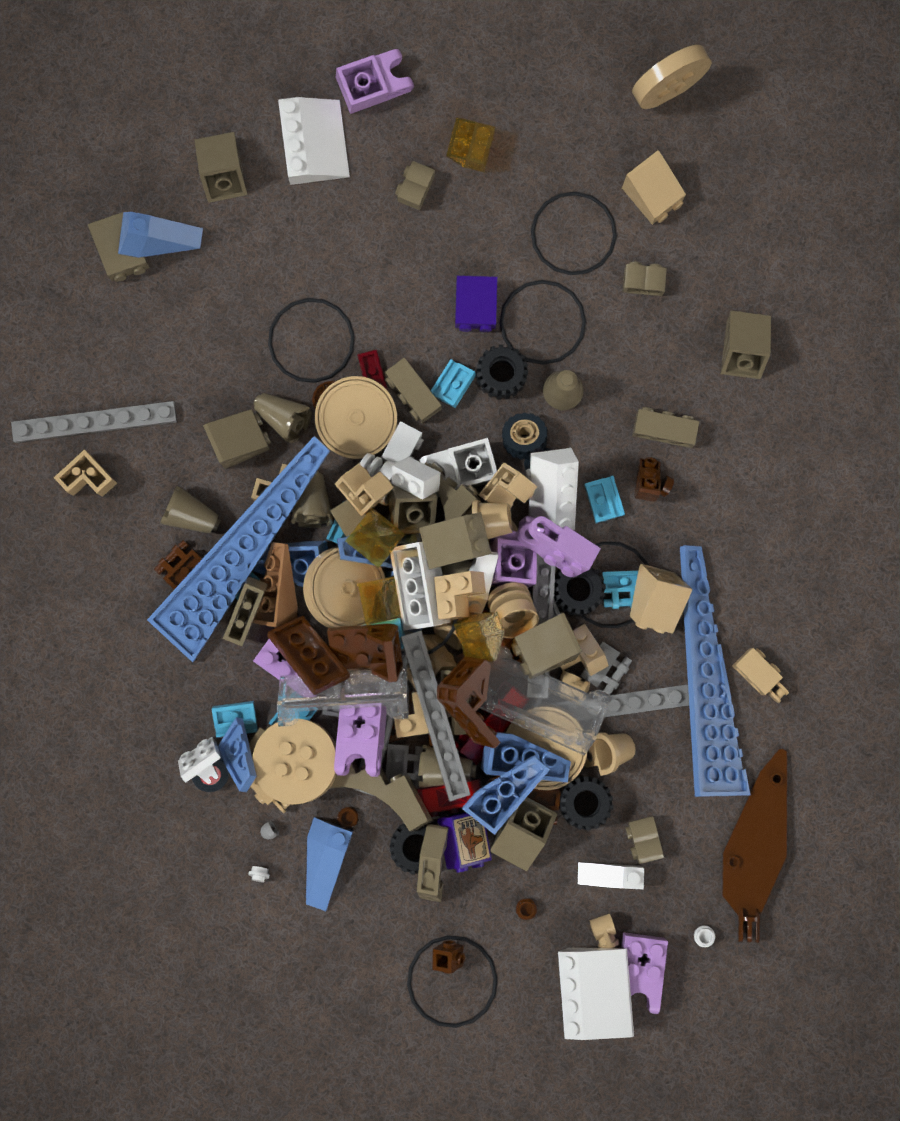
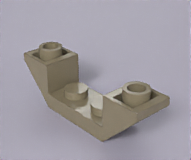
[417,824,448,902]

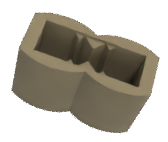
[395,161,435,210]
[622,262,667,296]
[625,816,664,864]

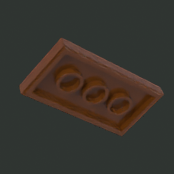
[267,616,350,695]

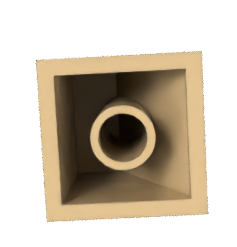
[622,151,686,225]
[630,564,693,634]

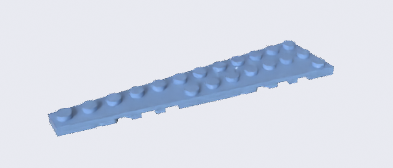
[147,436,331,662]
[680,545,751,797]

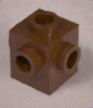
[432,940,465,974]

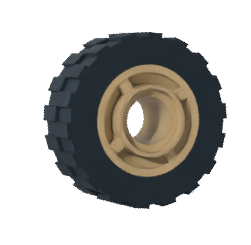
[502,413,547,460]

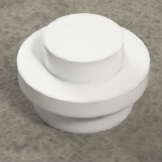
[248,866,270,882]
[694,925,715,947]

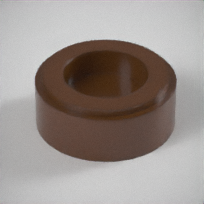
[660,476,674,497]
[337,807,358,829]

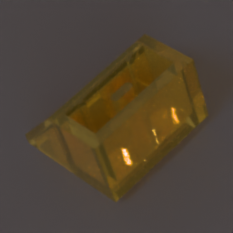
[446,117,495,173]
[345,508,405,568]
[357,577,401,625]
[454,612,505,662]

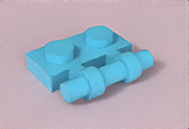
[602,570,638,609]

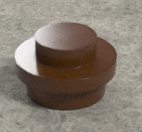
[516,898,537,920]

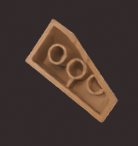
[253,542,298,627]

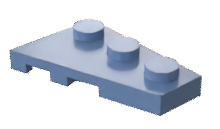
[218,717,257,792]

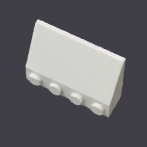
[278,97,350,185]
[558,947,634,1040]

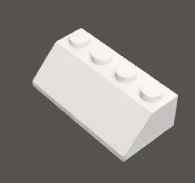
[529,448,579,530]
[389,542,451,631]

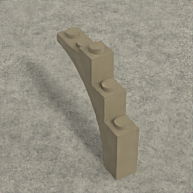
[425,462,480,576]
[329,760,433,831]

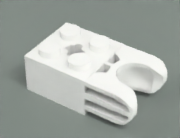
[419,438,497,498]

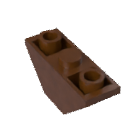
[635,457,661,502]

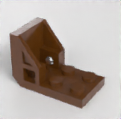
[327,623,403,682]
[437,656,501,748]

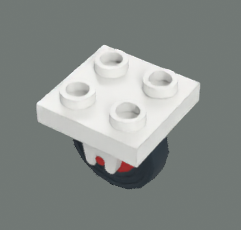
[178,737,229,792]

